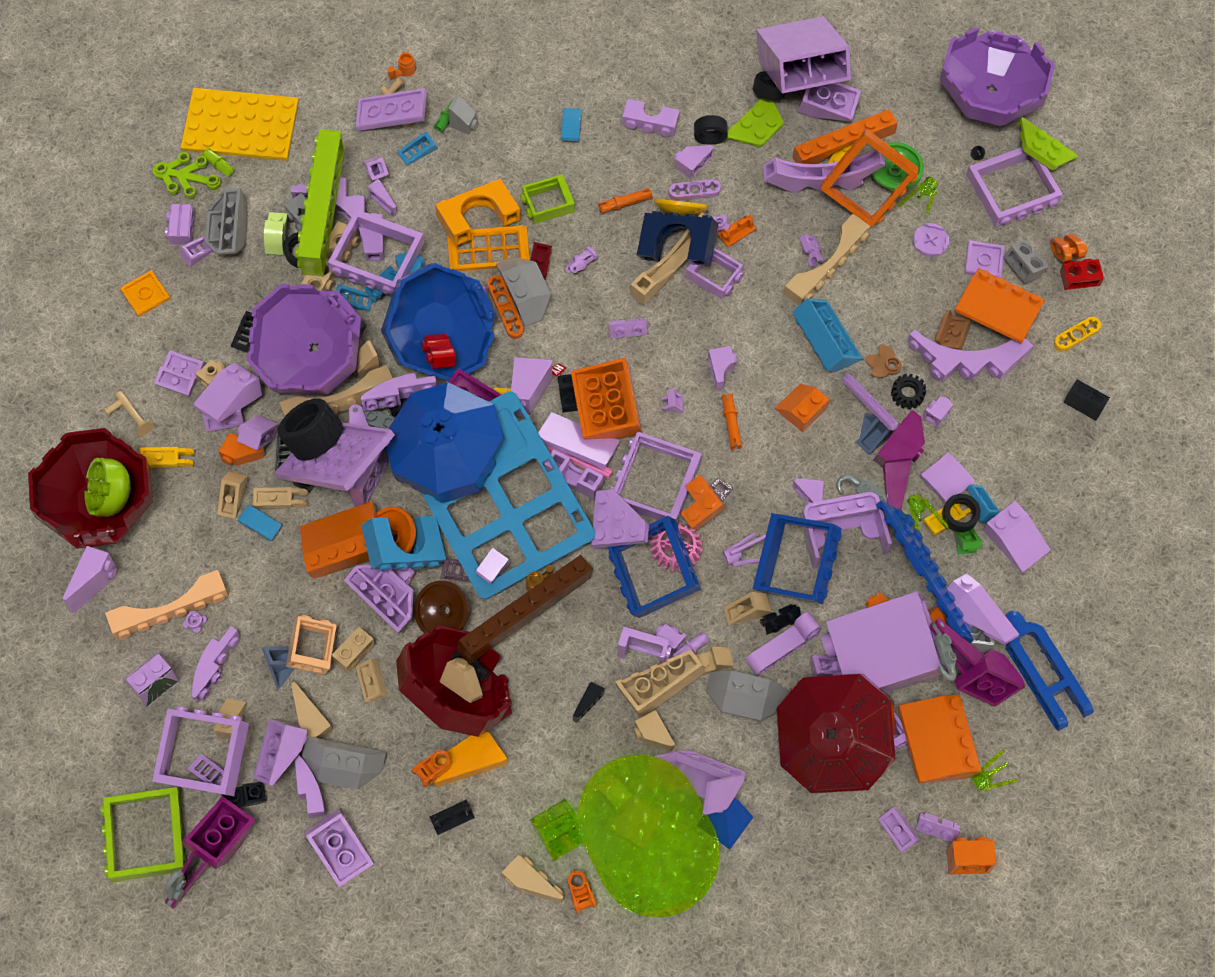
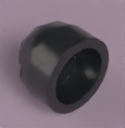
[970,146,985,161]

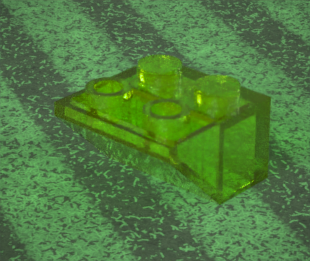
[530,799,588,861]

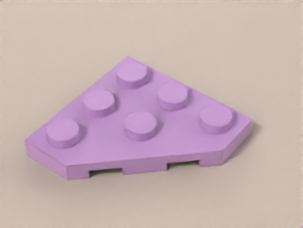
[591,489,649,548]

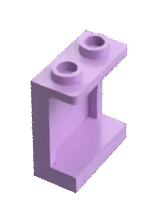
[617,627,672,664]

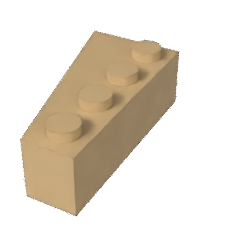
[615,650,705,718]

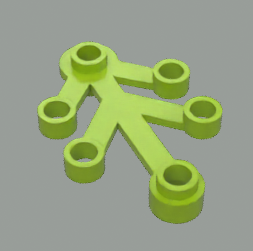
[152,152,221,199]

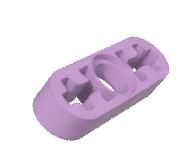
[669,179,721,201]

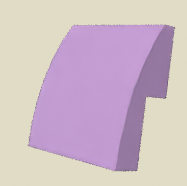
[154,350,206,396]
[919,453,975,504]

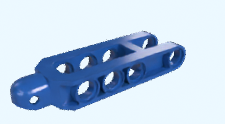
[1005,611,1094,731]

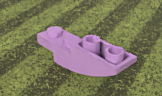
[361,373,437,411]
[192,627,240,703]

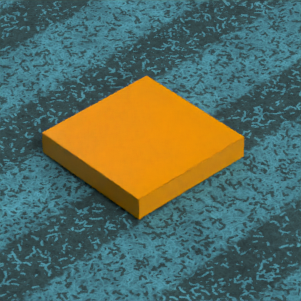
[120,270,171,317]

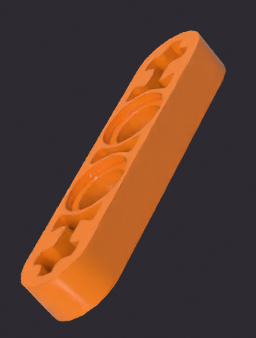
[487,275,524,339]

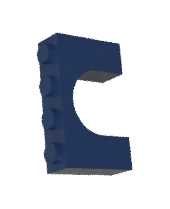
[637,211,719,266]

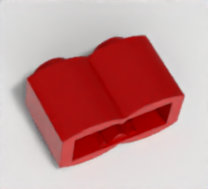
[421,333,455,369]

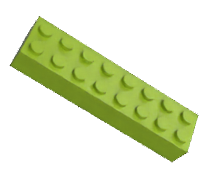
[295,129,345,277]

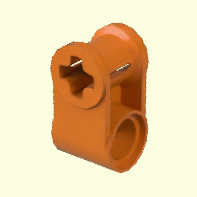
[411,750,451,788]
[567,871,597,914]

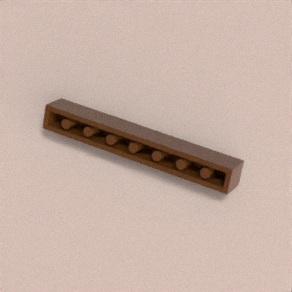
[457,555,593,665]

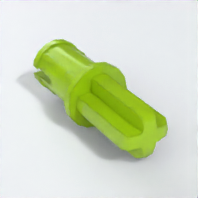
[202,148,234,177]

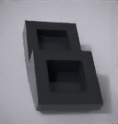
[557,374,578,413]

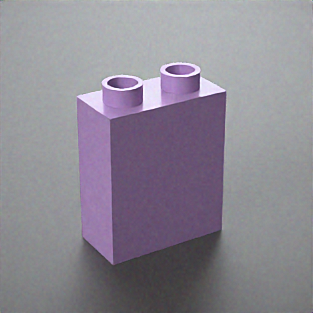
[756,16,851,93]
[822,591,948,693]

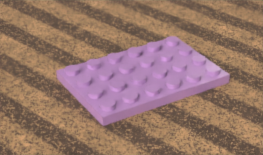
[274,422,395,491]

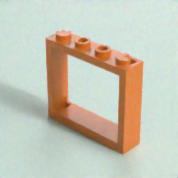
[820,128,918,227]

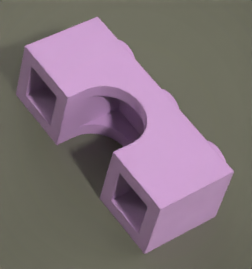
[622,99,679,137]
[544,449,604,500]

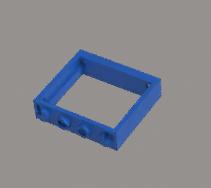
[753,513,842,604]
[608,516,701,618]

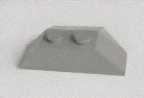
[204,188,247,255]
[496,256,551,327]
[706,670,788,722]
[302,736,386,790]

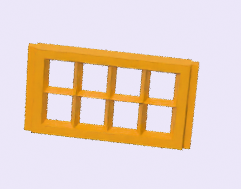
[447,225,530,271]

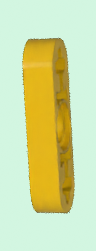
[1054,317,1101,352]

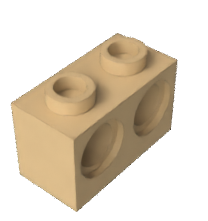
[332,627,375,674]

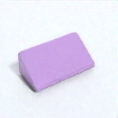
[878,807,921,853]

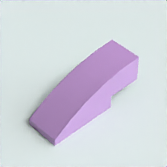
[295,755,326,818]

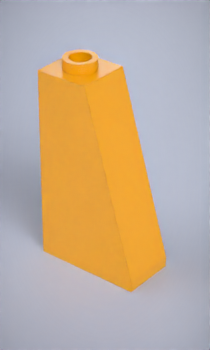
[425,731,508,787]

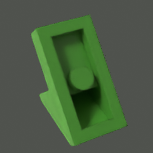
[953,528,982,555]

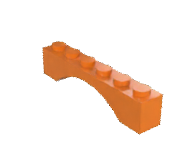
[793,109,898,164]

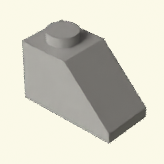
[448,95,478,135]

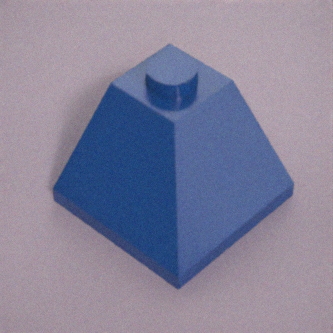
[697,797,753,849]

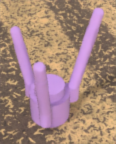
[723,533,766,567]

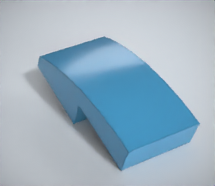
[561,108,581,142]
[237,505,282,541]

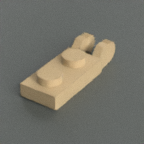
[253,487,308,509]

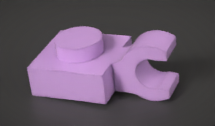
[800,234,824,267]

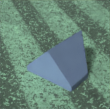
[856,413,892,455]
[262,646,297,690]

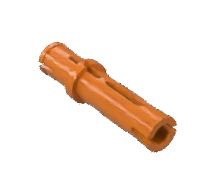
[598,188,653,214]
[721,393,743,450]

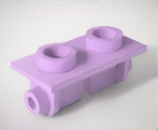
[609,318,647,338]
[916,812,960,841]

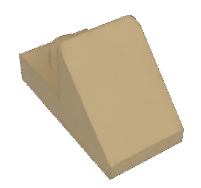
[696,646,735,674]

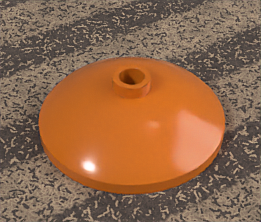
[376,506,416,553]

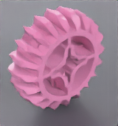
[650,521,703,573]

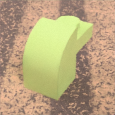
[264,212,288,255]

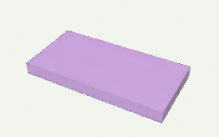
[355,88,427,131]
[538,412,620,469]

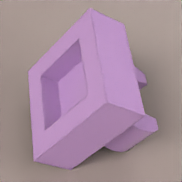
[662,389,684,413]

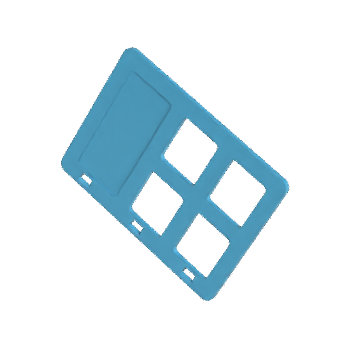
[422,391,595,600]

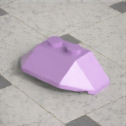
[344,565,413,633]

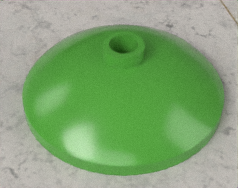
[871,142,924,190]

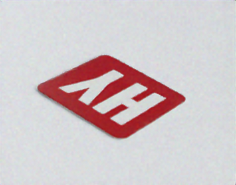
[552,364,567,377]

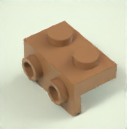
[935,310,972,350]

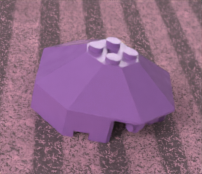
[940,27,1055,126]
[246,284,361,395]

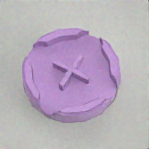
[913,223,949,257]

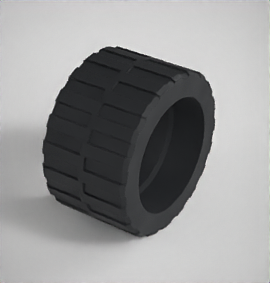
[278,398,343,461]

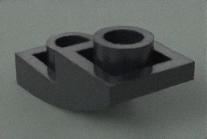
[221,782,266,808]

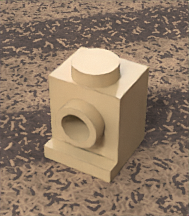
[195,360,225,388]

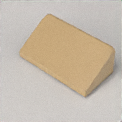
[356,658,388,703]

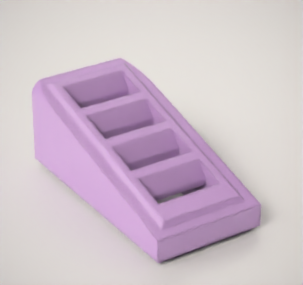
[368,179,397,217]
[180,236,214,267]
[188,754,224,794]

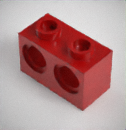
[1060,258,1104,290]

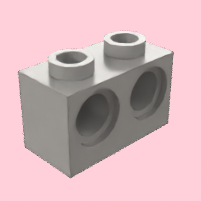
[1003,240,1048,284]

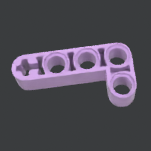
[745,612,821,676]

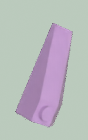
[935,573,1019,645]

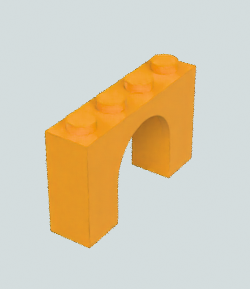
[435,178,520,246]

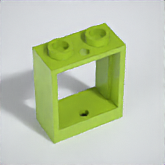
[520,174,575,224]

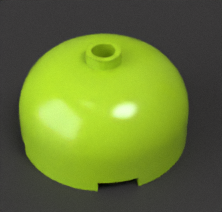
[84,458,131,517]

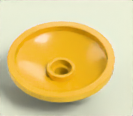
[654,198,708,216]

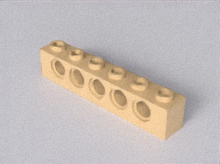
[301,221,360,291]

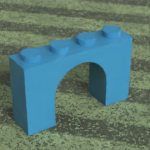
[361,516,446,572]

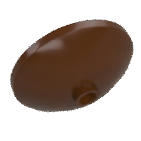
[414,580,469,633]

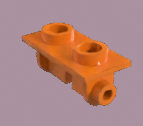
[717,215,757,247]

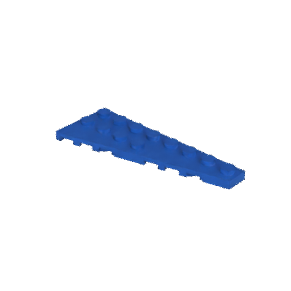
[875,500,974,643]

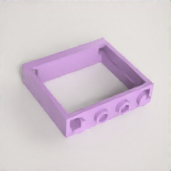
[966,147,1063,227]
[328,209,424,295]
[611,431,702,523]
[152,706,249,796]

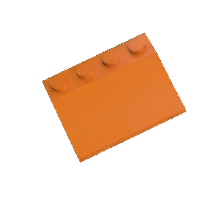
[954,268,1045,343]
[571,358,642,439]
[300,501,377,579]
[897,695,981,783]

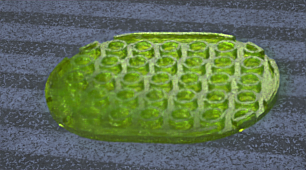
[577,755,720,917]

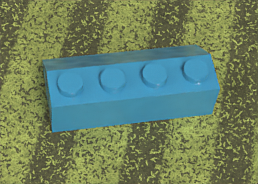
[792,298,863,372]

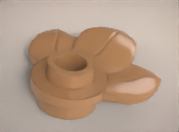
[865,344,902,378]

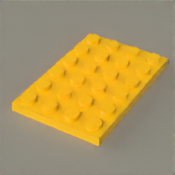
[181,88,299,161]

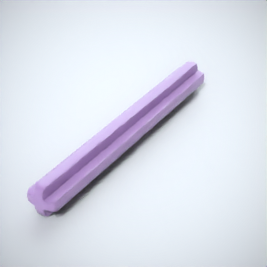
[842,374,898,431]

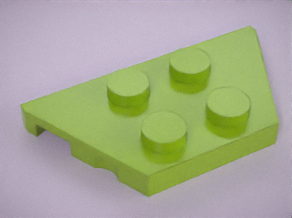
[726,98,784,148]
[1018,117,1078,171]

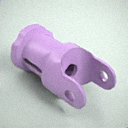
[565,246,598,273]

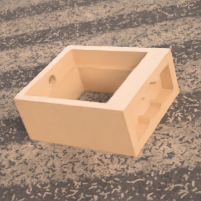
[286,615,337,675]

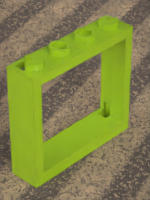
[100,787,186,882]

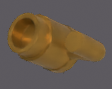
[525,565,554,591]

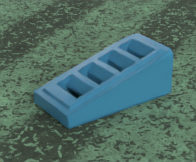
[397,132,438,166]
[335,284,372,311]
[967,485,1000,523]

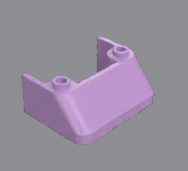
[803,492,892,569]
[643,750,745,815]

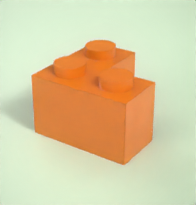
[681,475,727,531]

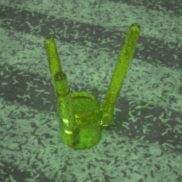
[898,177,938,214]
[907,494,949,531]
[971,749,1018,792]

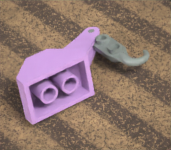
[348,404,395,506]

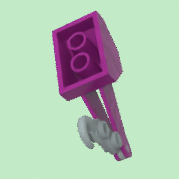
[836,410,925,510]
[930,619,1025,707]
[165,796,255,909]

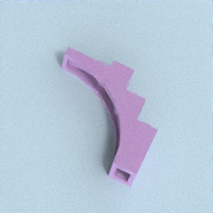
[763,149,885,193]
[291,177,384,261]
[907,330,1033,383]

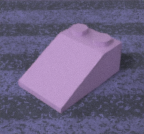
[797,82,861,121]
[193,362,262,423]
[983,501,1050,573]
[62,546,117,613]
[253,719,307,786]
[304,809,374,887]

